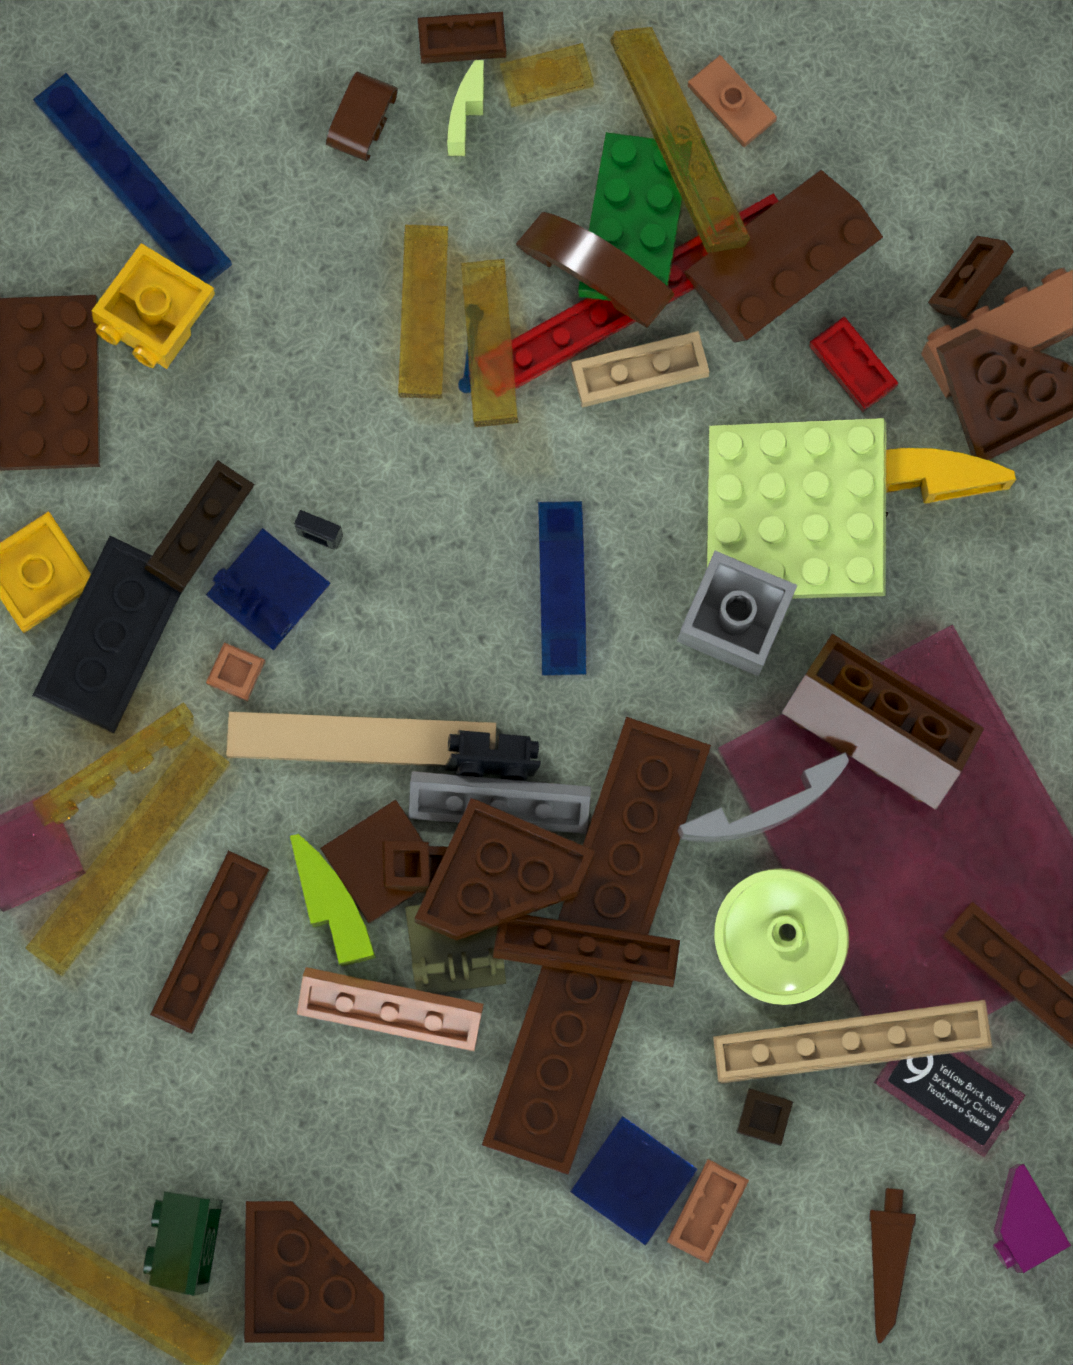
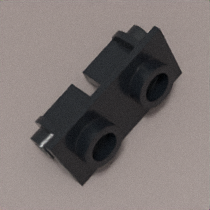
[445,730,541,781]

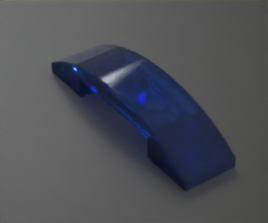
[538,501,586,676]

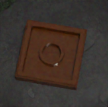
[320,799,423,924]

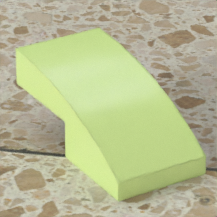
[447,60,484,156]

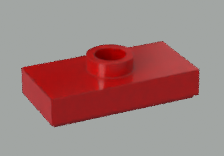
[809,316,899,412]

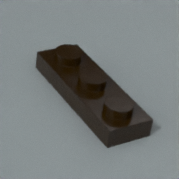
[144,460,255,593]

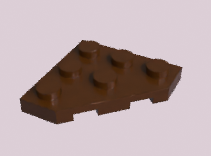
[936,329,1073,460]
[415,798,596,941]
[244,1201,385,1343]

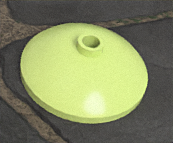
[714,868,849,1005]

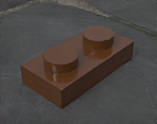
[928,236,1014,319]

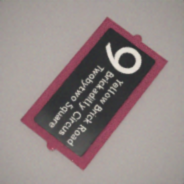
[874,1052,1026,1157]

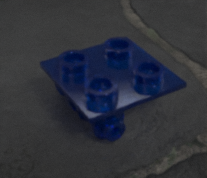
[206,528,331,651]

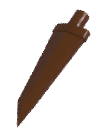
[869,1188,916,1344]

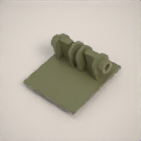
[405,905,506,994]

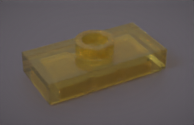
[500,43,594,108]

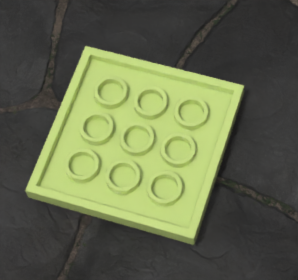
[707,418,886,599]

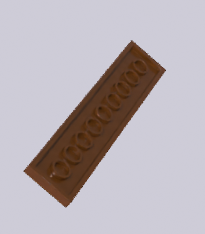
[482,717,711,1175]

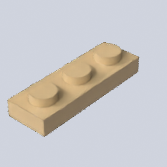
[571,331,710,408]

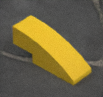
[886,448,1016,504]

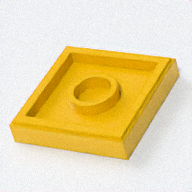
[0,511,91,633]

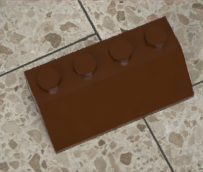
[684,170,883,343]
[782,634,985,810]

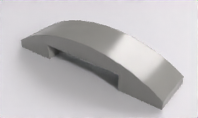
[677,753,849,842]

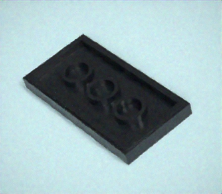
[32,536,181,734]

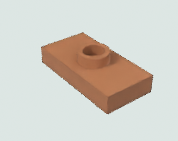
[687,55,777,148]
[666,1159,749,1263]

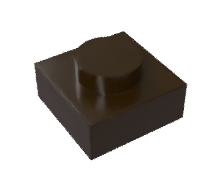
[736,1088,793,1146]

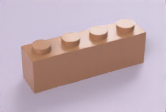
[921,268,1073,398]

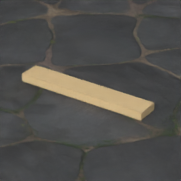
[226,712,496,767]
[713,1000,993,1084]

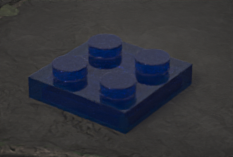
[570,1116,698,1246]

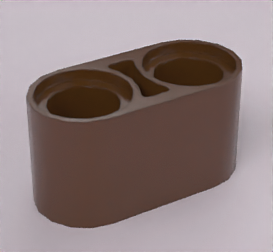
[326,71,398,162]

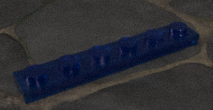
[33,73,232,284]

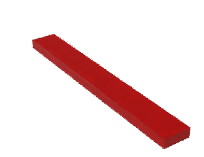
[475,193,779,400]

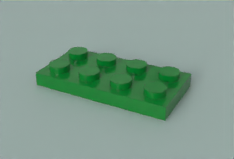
[578,132,691,308]

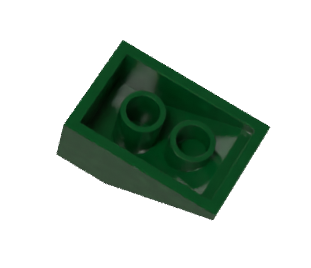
[143,1191,223,1296]

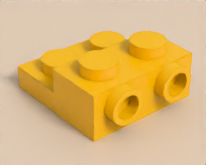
[91,243,215,369]

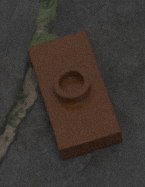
[418,11,506,64]

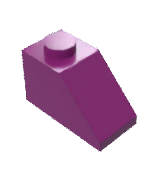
[993,1164,1071,1273]

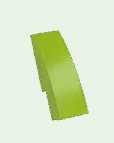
[290,834,376,967]

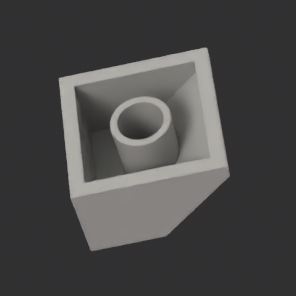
[677,551,797,676]

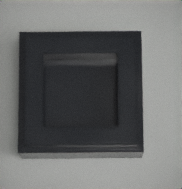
[294,510,343,550]

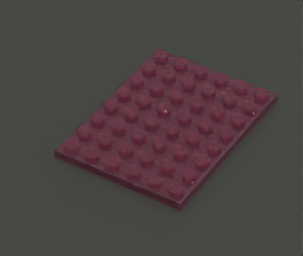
[717,624,1073,1067]

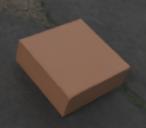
[206,642,266,702]

